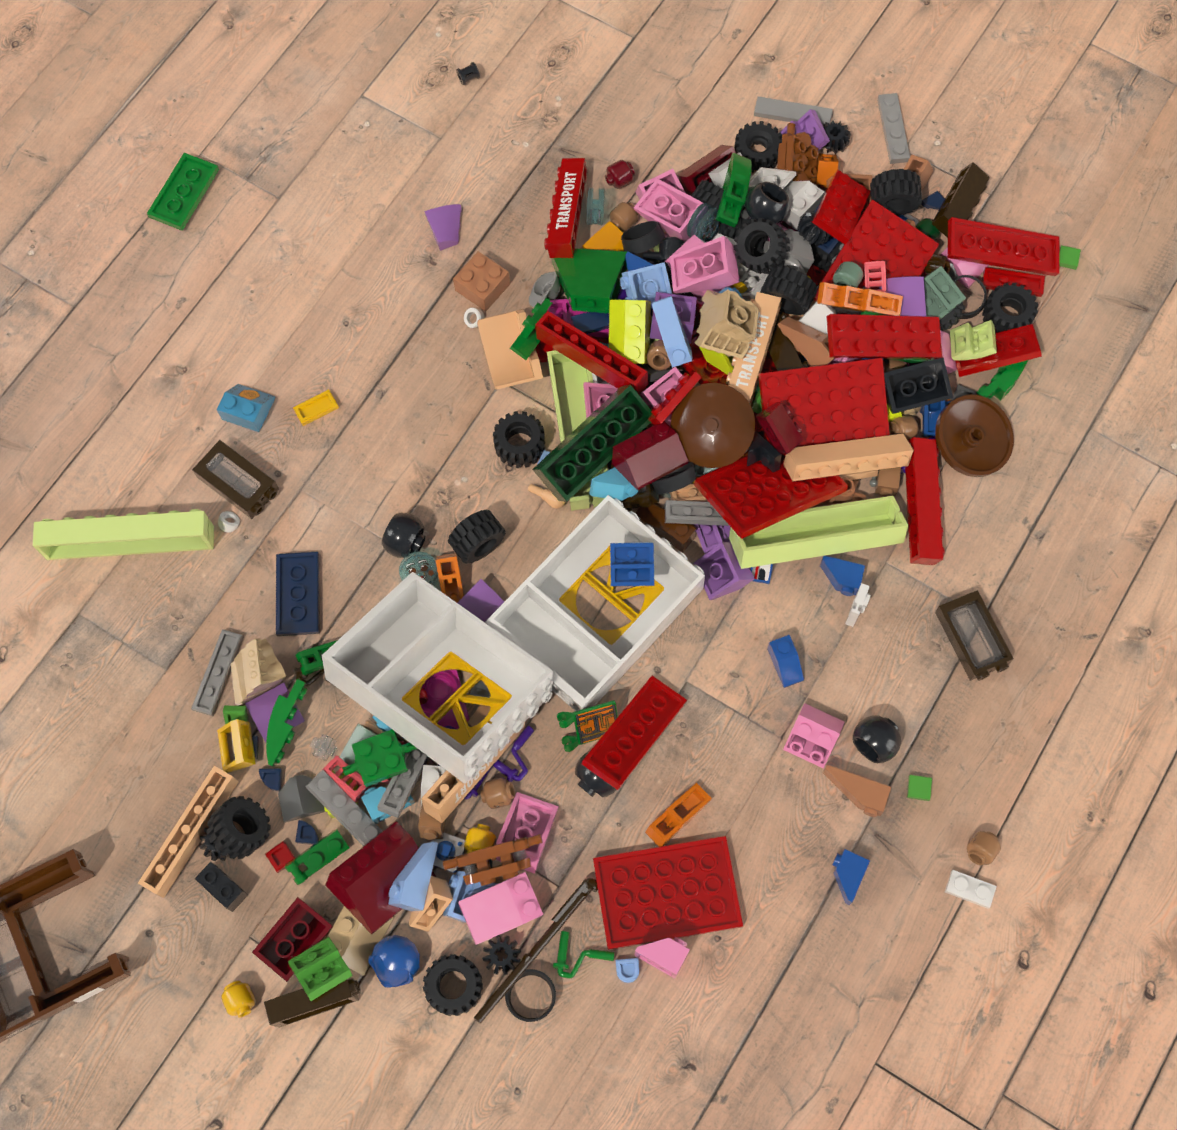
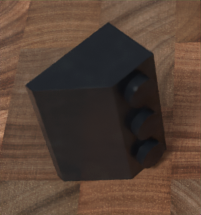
[884,357,953,414]

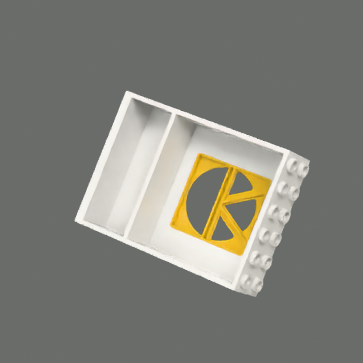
[485,495,705,711]
[322,572,553,784]

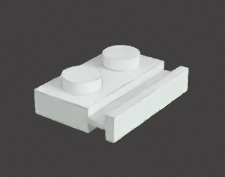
[845,583,871,627]

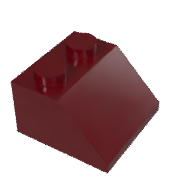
[755,402,803,454]

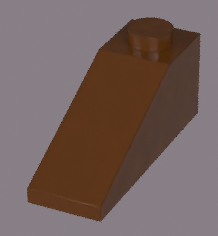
[635,504,696,553]

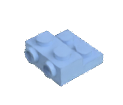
[620,262,672,309]
[443,871,497,923]

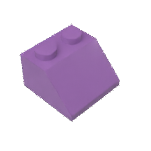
[650,292,697,344]
[693,542,754,600]

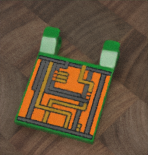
[557,700,618,752]

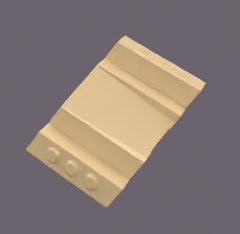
[695,289,759,359]
[231,638,286,706]

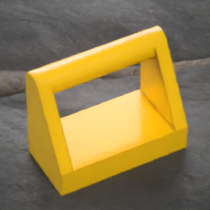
[217,719,256,773]

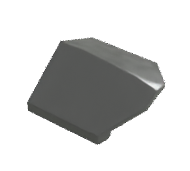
[278,775,325,823]

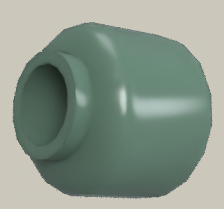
[833,261,864,288]

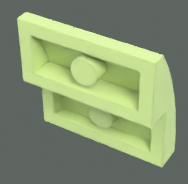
[950,320,997,360]

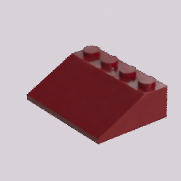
[325,821,436,935]

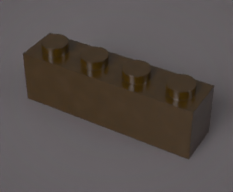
[931,162,990,238]
[768,311,809,371]

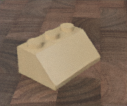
[328,906,395,976]

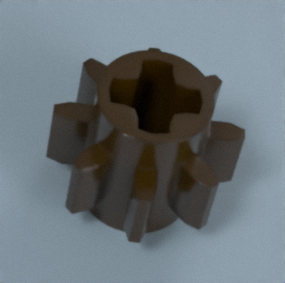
[925,254,950,275]

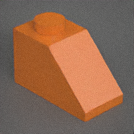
[816,153,839,188]

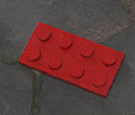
[812,170,870,244]
[955,324,1042,377]

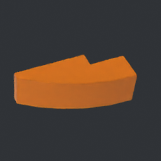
[645,783,712,847]

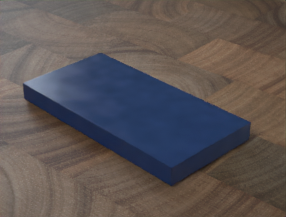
[276,551,320,636]

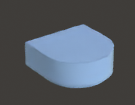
[615,958,639,983]

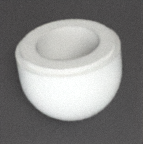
[464,308,485,328]
[218,511,240,533]

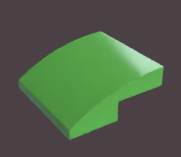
[288,937,353,1001]

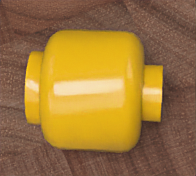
[464,824,496,853]
[221,981,256,1018]

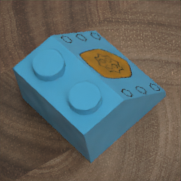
[216,384,275,432]

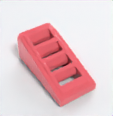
[864,261,887,293]
[322,755,369,803]

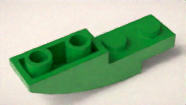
[716,153,751,227]
[976,360,1028,401]
[266,679,308,766]

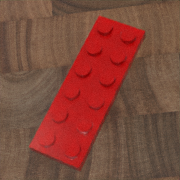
[947,217,1059,276]
[826,314,942,359]
[581,675,687,790]

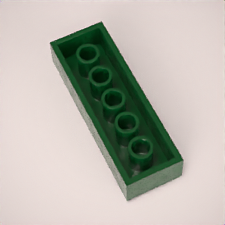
[532,385,652,502]

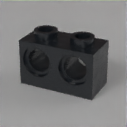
[195,861,248,912]

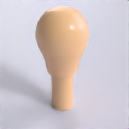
[528,484,565,509]

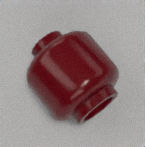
[605,160,635,189]

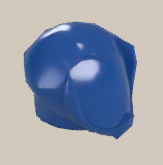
[368,935,420,988]

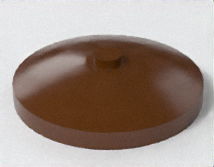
[671,383,756,468]
[935,395,1014,477]

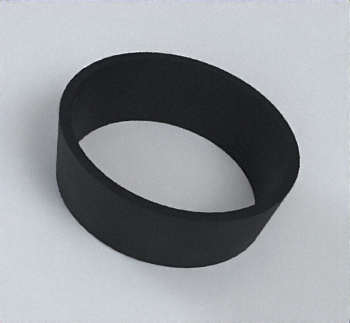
[621,221,665,254]
[952,275,987,319]
[652,461,696,494]
[505,969,556,1022]

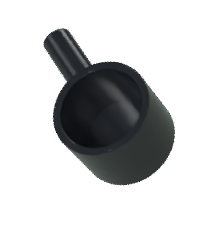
[642,237,685,265]

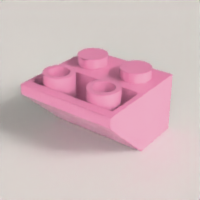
[783,703,845,769]

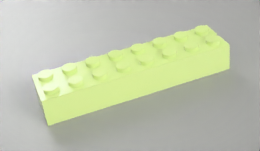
[547,350,608,511]
[729,496,908,569]
[33,509,214,560]

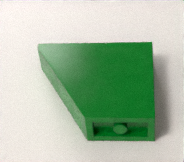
[551,248,628,313]

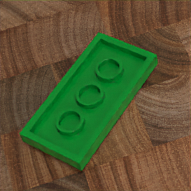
[147,153,219,231]

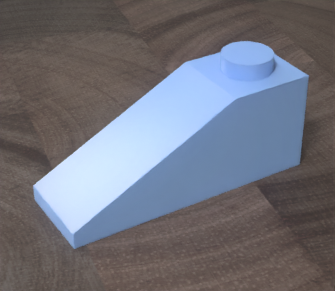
[652,296,692,368]
[388,842,438,911]

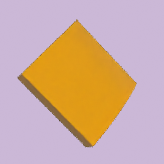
[582,221,624,251]

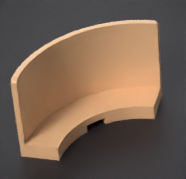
[477,309,543,389]

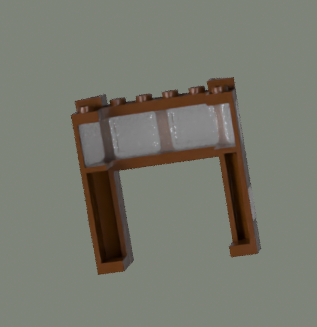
[0,849,131,1043]

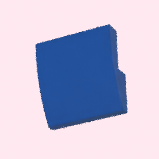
[610,543,654,586]

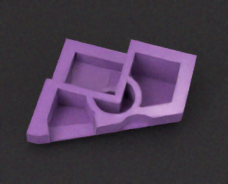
[424,204,462,251]

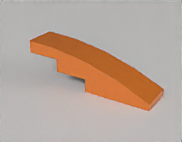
[817,282,903,316]

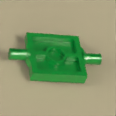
[342,729,417,787]

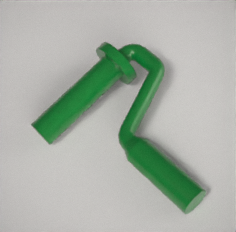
[553,931,615,979]

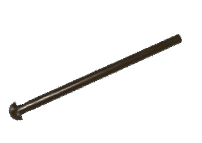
[474,878,598,1024]

